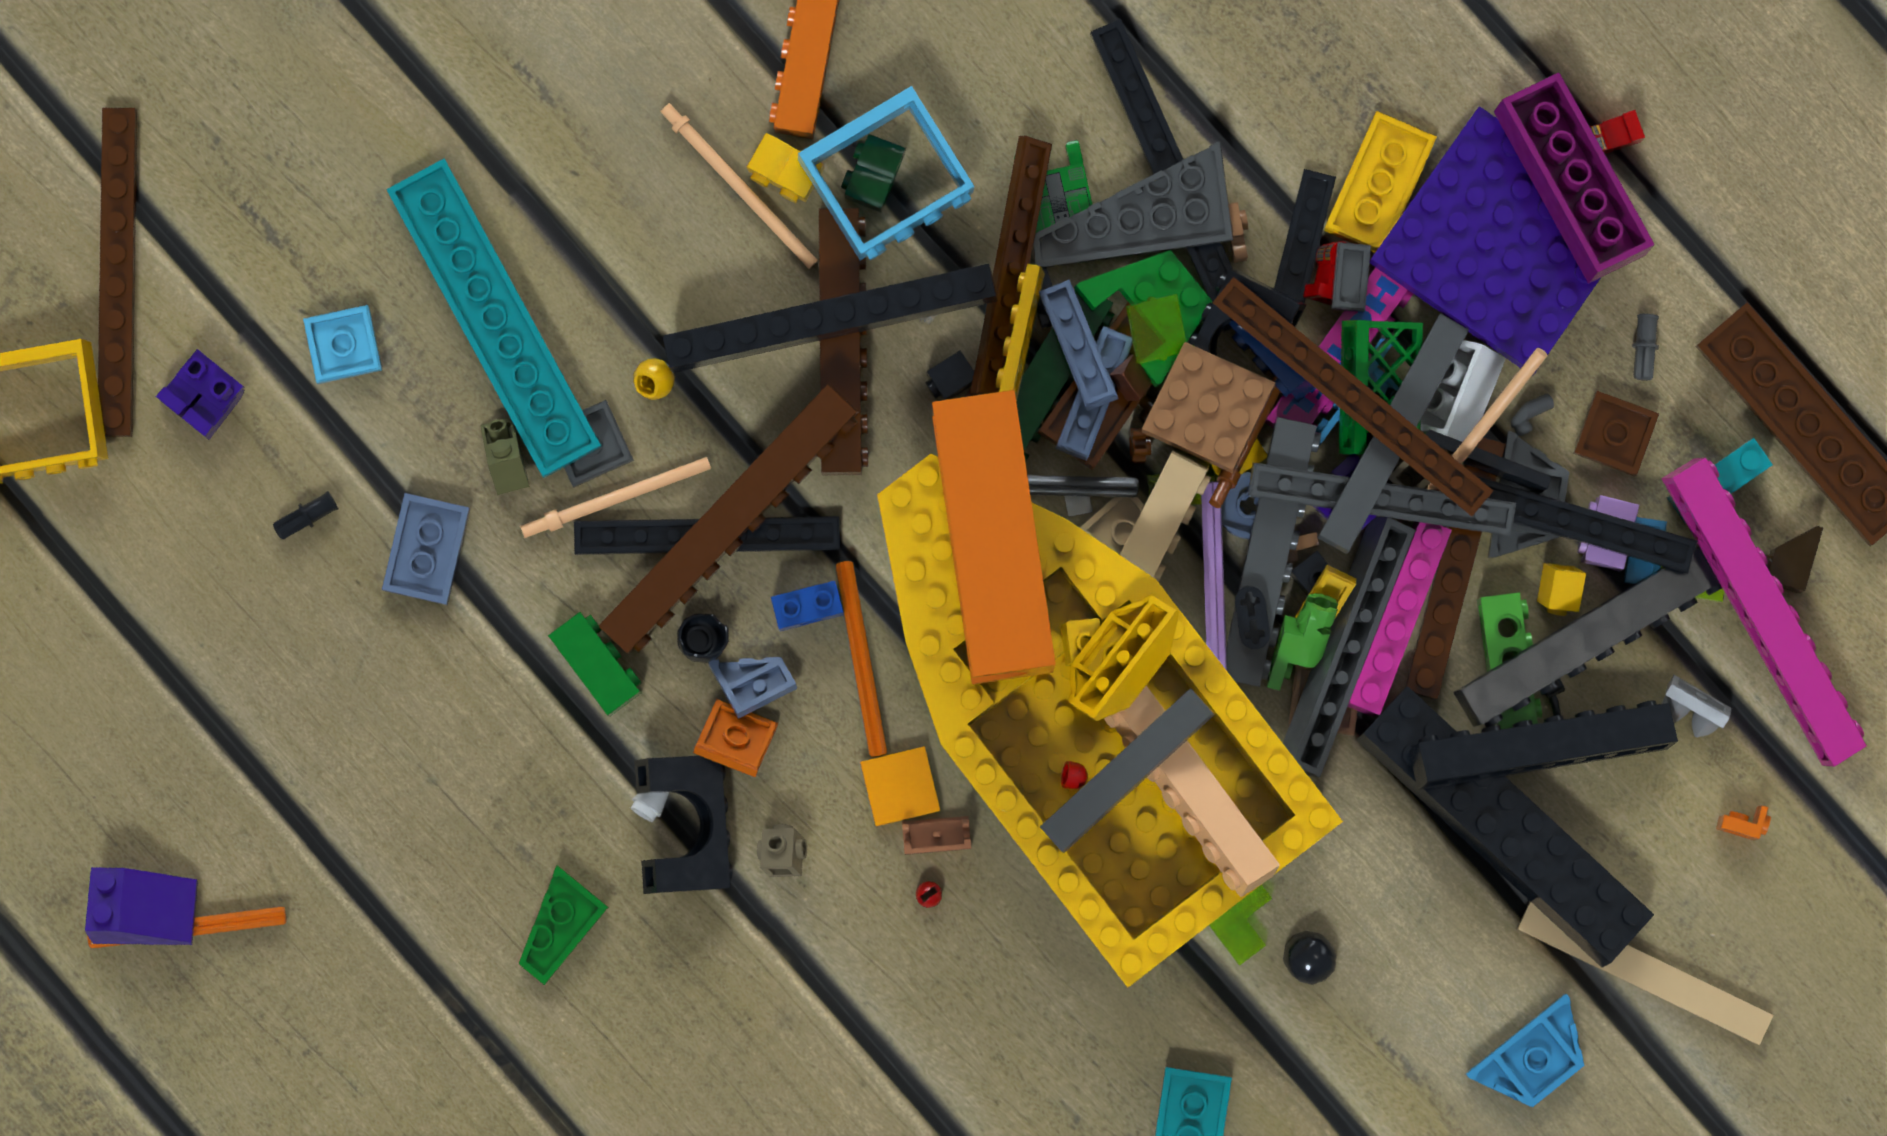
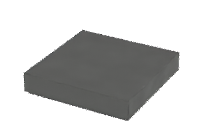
[564,400,634,488]

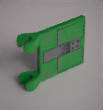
[1014,140,1093,233]

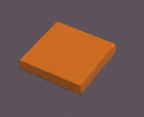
[693,699,778,777]

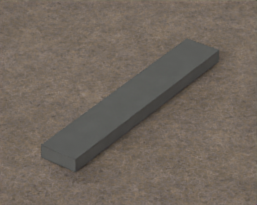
[1040,688,1215,853]

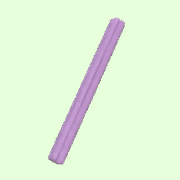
[1201,482,1227,670]

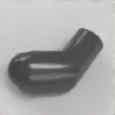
[1511,394,1554,437]

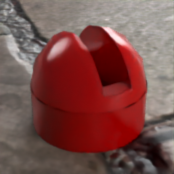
[1061,761,1088,789]
[916,881,942,908]

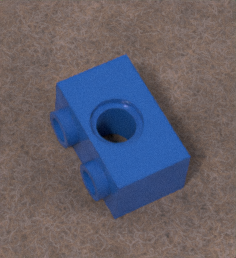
[771,580,844,632]

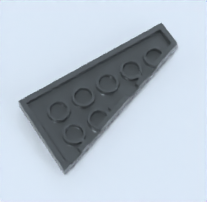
[1033,141,1234,268]

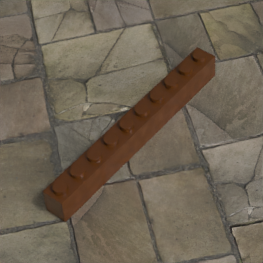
[599,384,859,654]

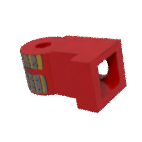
[1590,110,1645,154]
[1303,241,1347,306]

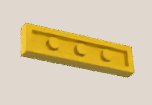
[996,264,1045,401]

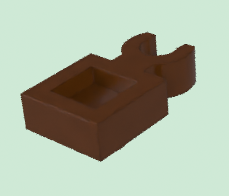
[1128,428,1151,465]

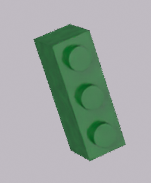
[548,612,642,717]

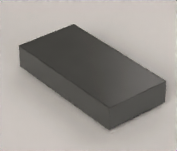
[1331,242,1371,312]

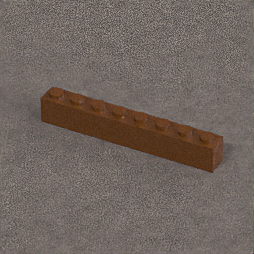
[819,208,868,476]

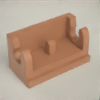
[902,816,971,855]

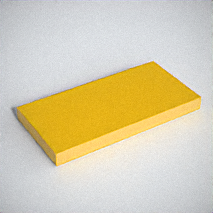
[1324,111,1437,253]

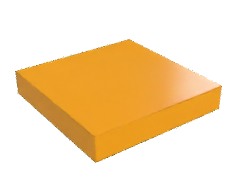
[860,746,940,827]

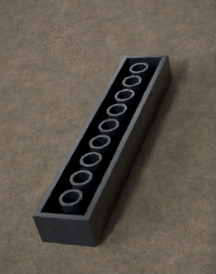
[1357,686,1654,968]

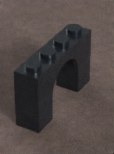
[1189,269,1306,356]
[634,756,733,894]

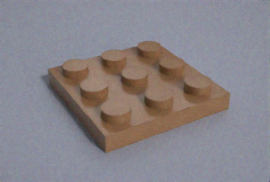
[1142,342,1275,474]

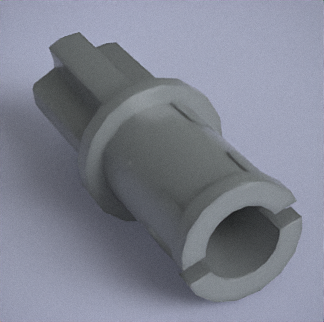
[1632,314,1659,381]

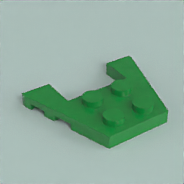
[1074,250,1212,388]

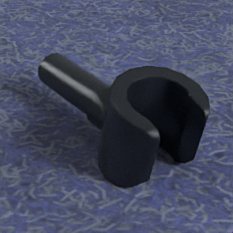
[1545,678,1565,716]

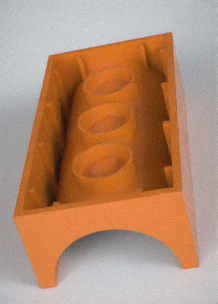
[932,390,1056,685]

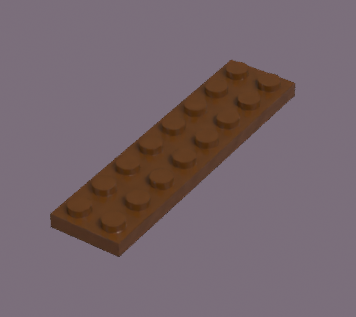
[1695,302,1887,546]

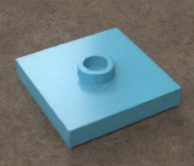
[303,305,382,384]

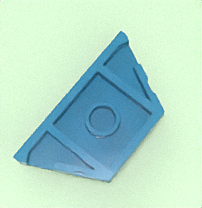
[1465,994,1585,1107]

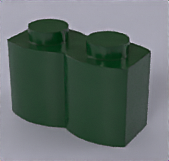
[841,134,906,213]

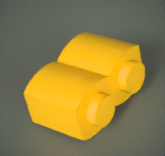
[747,133,825,203]

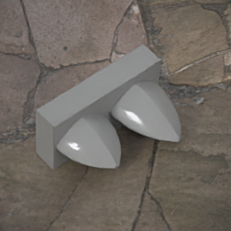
[1662,675,1731,738]

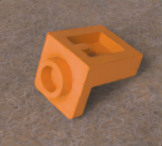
[1716,805,1771,841]

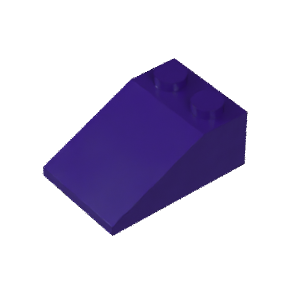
[85,867,198,945]

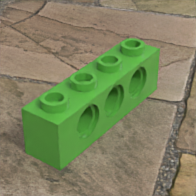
[1477,592,1542,729]

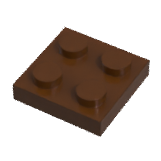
[1573,391,1659,477]

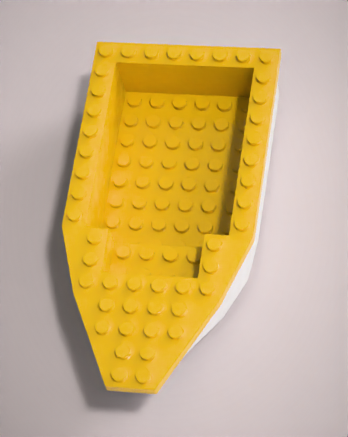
[877,454,1343,988]

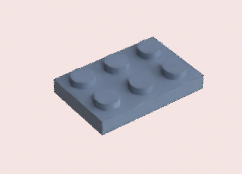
[382,493,470,605]

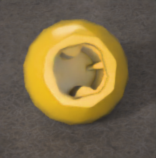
[633,358,675,400]

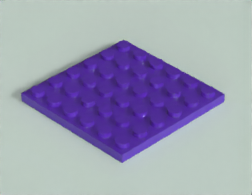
[1369,106,1641,376]

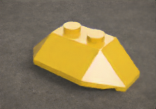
[1069,595,1179,721]

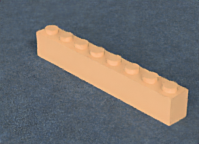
[1104,686,1280,898]

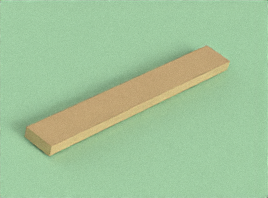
[1517,901,1774,1045]

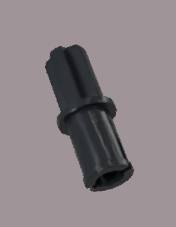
[273,491,339,539]

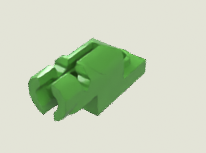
[1267,594,1338,691]

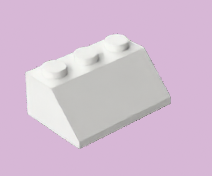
[1421,340,1506,442]

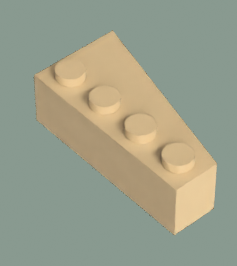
[1120,447,1211,582]

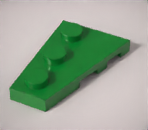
[519,865,609,985]

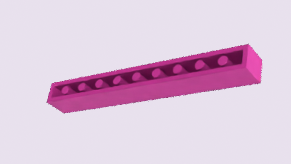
[1661,457,1867,767]

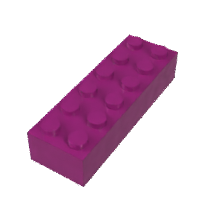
[1494,73,1655,284]

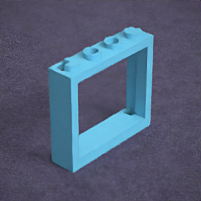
[798,86,974,260]

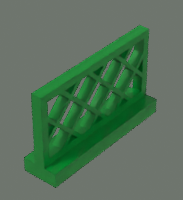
[1339,320,1423,454]

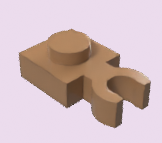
[1229,202,1248,263]

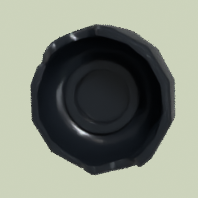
[677,614,729,663]
[1283,931,1337,985]

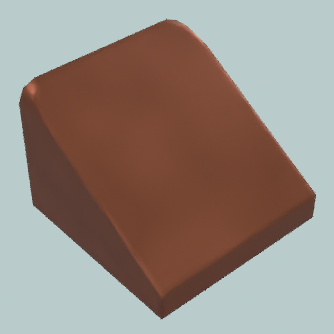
[1110,354,1151,401]

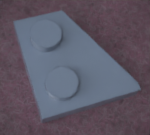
[709,657,797,719]

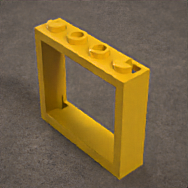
[0,339,108,484]

